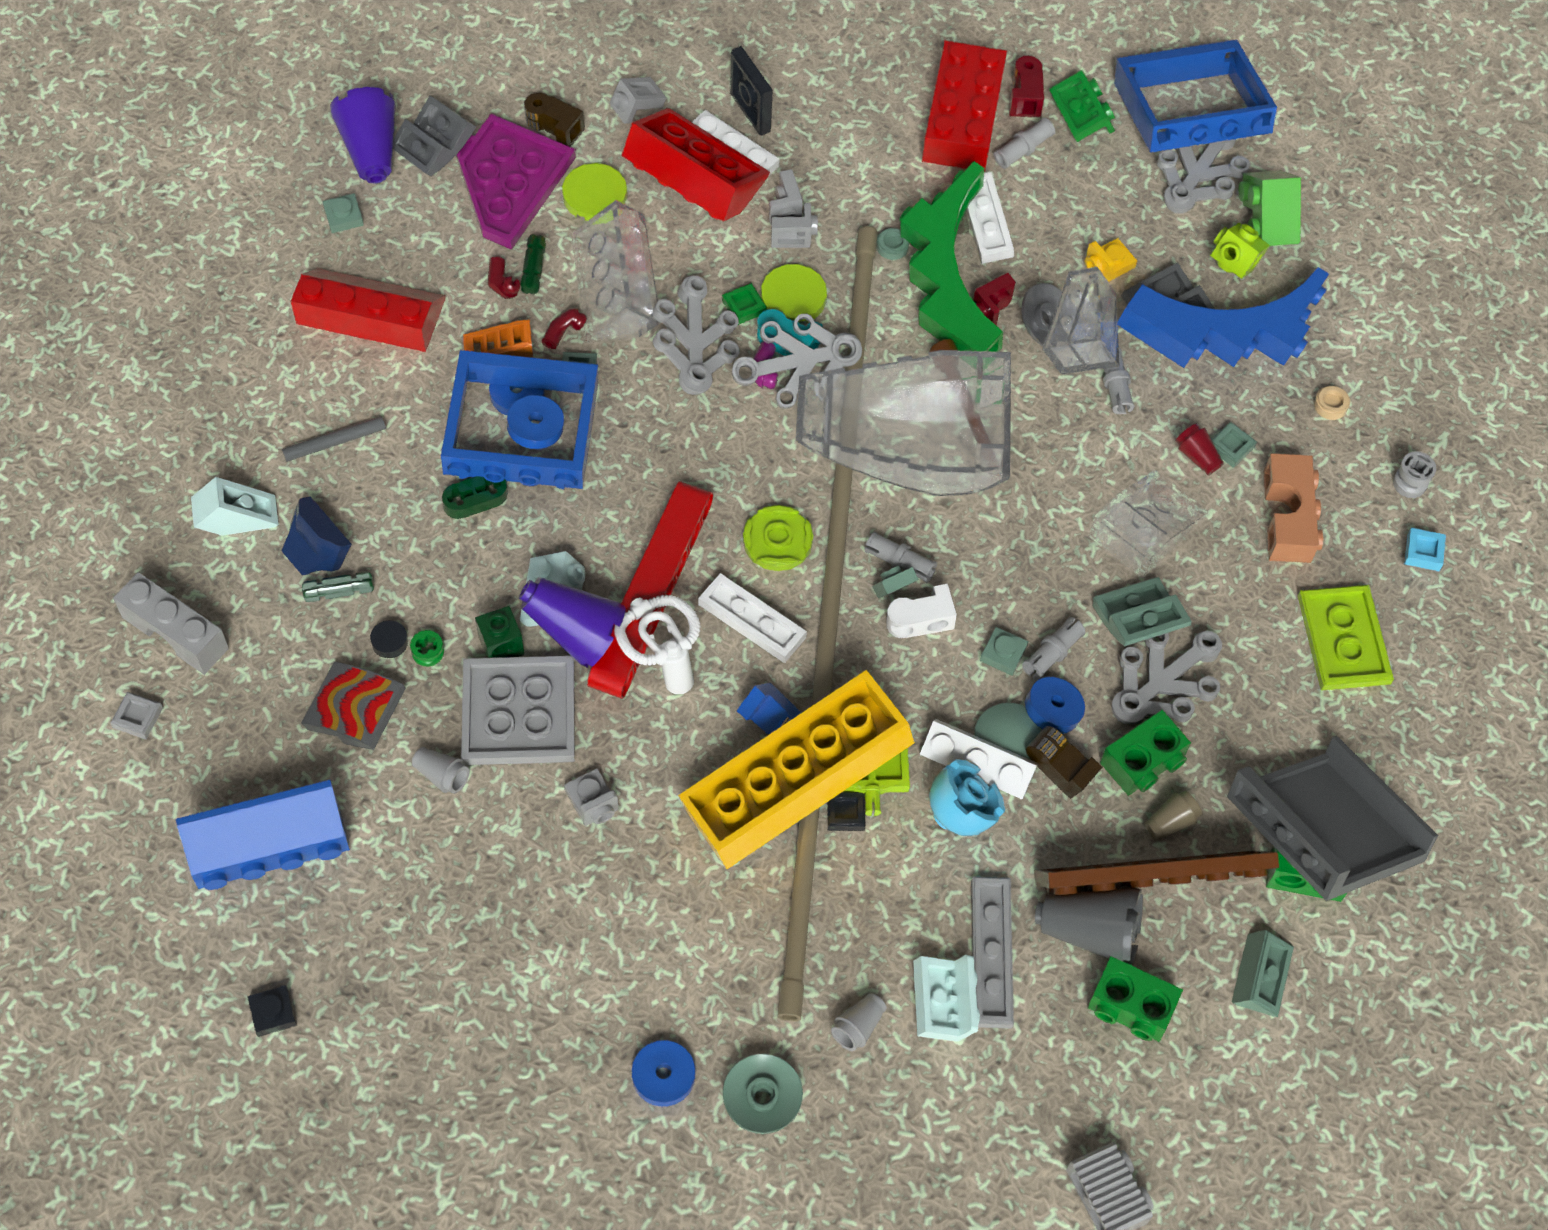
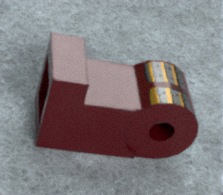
[1009,55,1044,118]

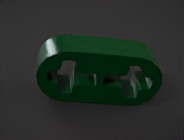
[442,476,508,519]

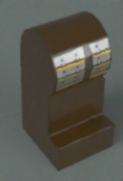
[524,93,585,147]
[1025,726,1103,799]

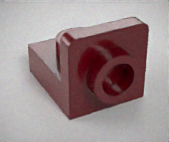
[973,273,1016,326]

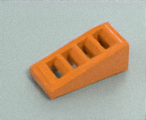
[463,319,533,358]

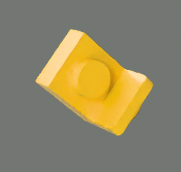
[1085,238,1138,284]

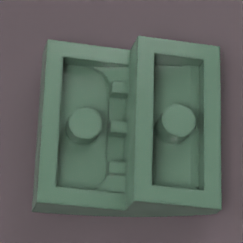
[1092,577,1192,646]

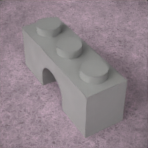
[113,572,229,675]

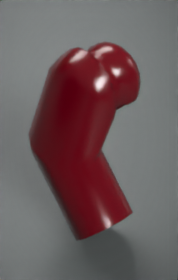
[487,257,521,299]
[541,308,587,350]

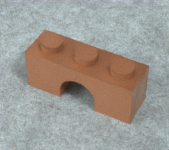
[1264,453,1323,563]

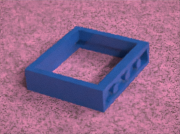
[1114,40,1277,153]
[441,350,598,490]

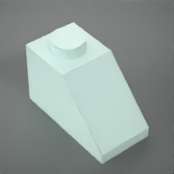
[191,477,278,536]

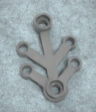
[1157,139,1250,214]
[652,276,739,395]
[732,314,862,409]
[1111,631,1222,724]

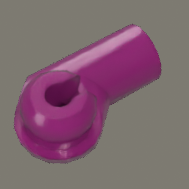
[753,342,779,389]

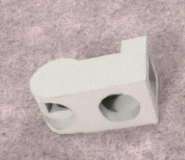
[886,584,957,638]

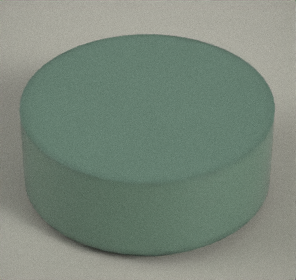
[876,228,910,260]

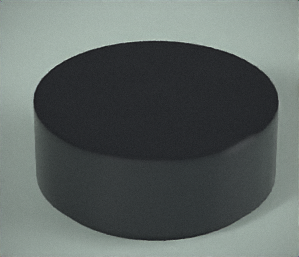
[370,620,408,658]

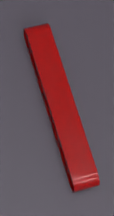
[587,481,714,699]

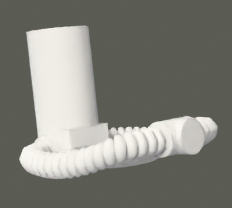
[614,595,700,694]

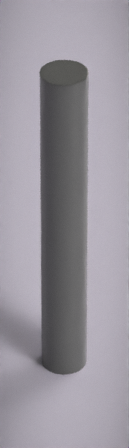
[282,416,386,462]

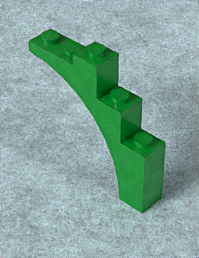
[900,161,1003,370]

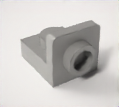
[610,77,666,124]
[769,169,803,224]
[771,203,818,248]
[564,769,618,826]

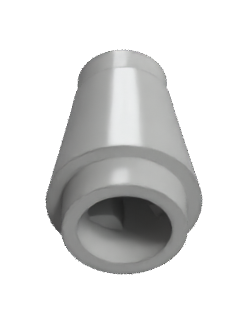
[412,747,469,794]
[831,993,887,1051]

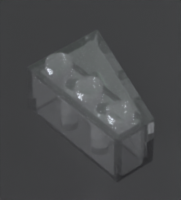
[1042,267,1120,375]

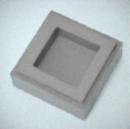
[110,692,163,740]

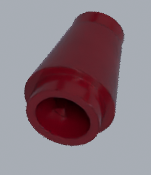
[1175,423,1224,476]

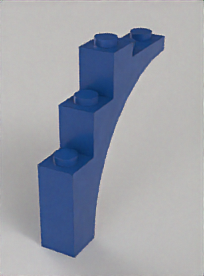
[1117,267,1329,368]

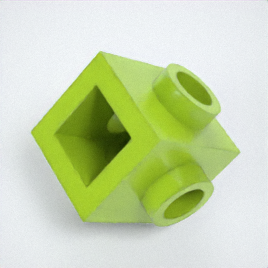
[1210,223,1270,279]

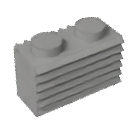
[1066,1142,1154,1230]

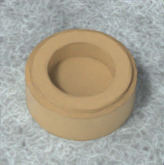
[1314,386,1350,420]

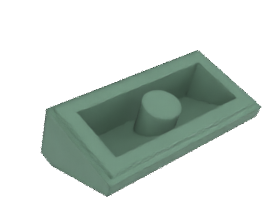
[1232,930,1294,1017]

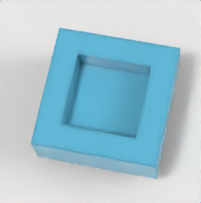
[1404,528,1446,571]

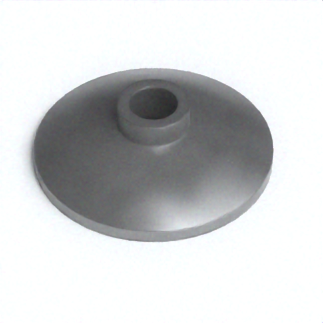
[1022,283,1075,349]

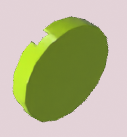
[562,163,627,222]
[761,264,827,323]
[743,505,813,571]

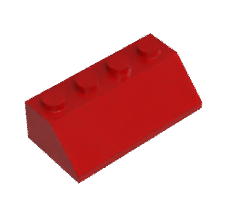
[622,108,770,222]
[290,268,446,352]

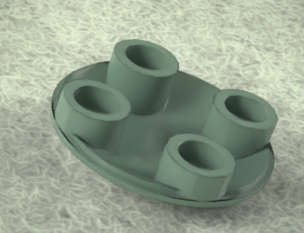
[974,703,1042,759]

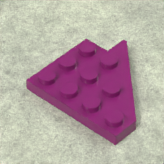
[456,114,576,250]

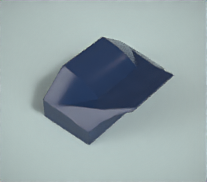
[281,496,352,575]

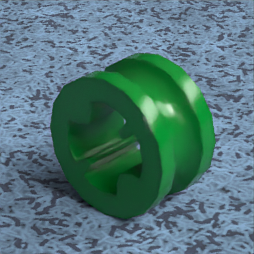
[410,630,444,667]

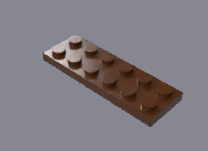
[1034,850,1279,895]

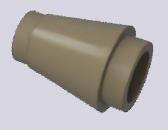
[1144,790,1202,842]

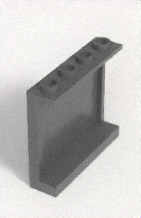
[1227,735,1438,901]

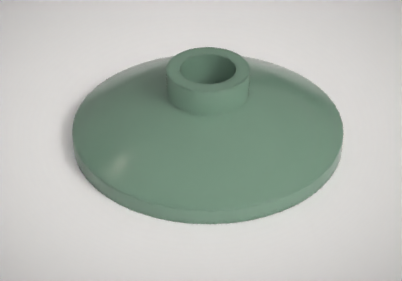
[723,1054,803,1134]

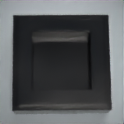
[827,792,866,831]

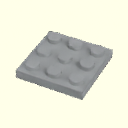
[461,656,575,765]

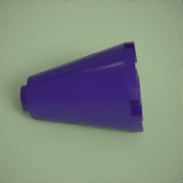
[330,87,396,184]
[519,577,626,668]

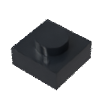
[247,985,297,1037]

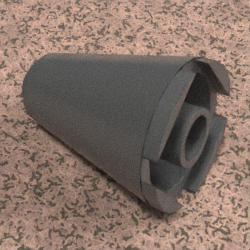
[1035,888,1143,966]

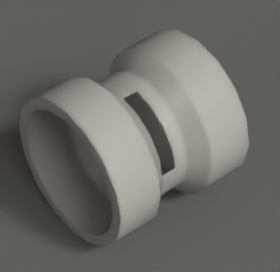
[1393,451,1436,498]

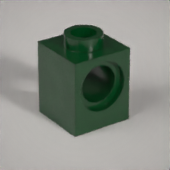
[475,605,525,658]

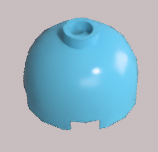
[929,759,1005,836]

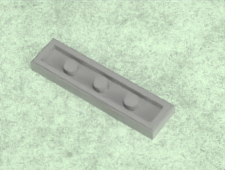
[971,876,1014,1029]

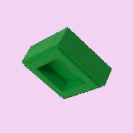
[722,283,767,325]

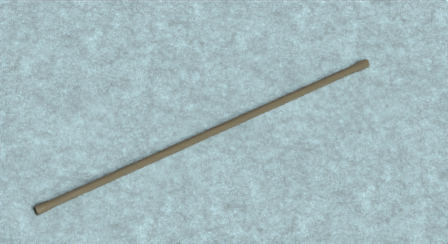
[778,226,878,1021]

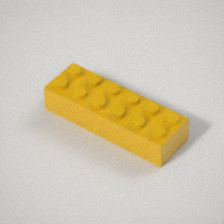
[678,670,915,869]

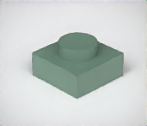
[322,193,364,233]
[872,566,919,599]
[980,627,1029,676]

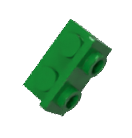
[1049,70,1116,142]

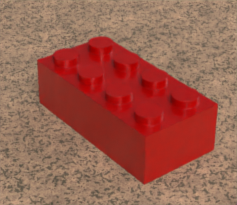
[922,40,1007,172]

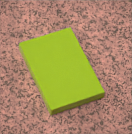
[1298,585,1394,691]

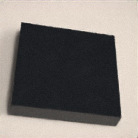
[730,46,773,136]

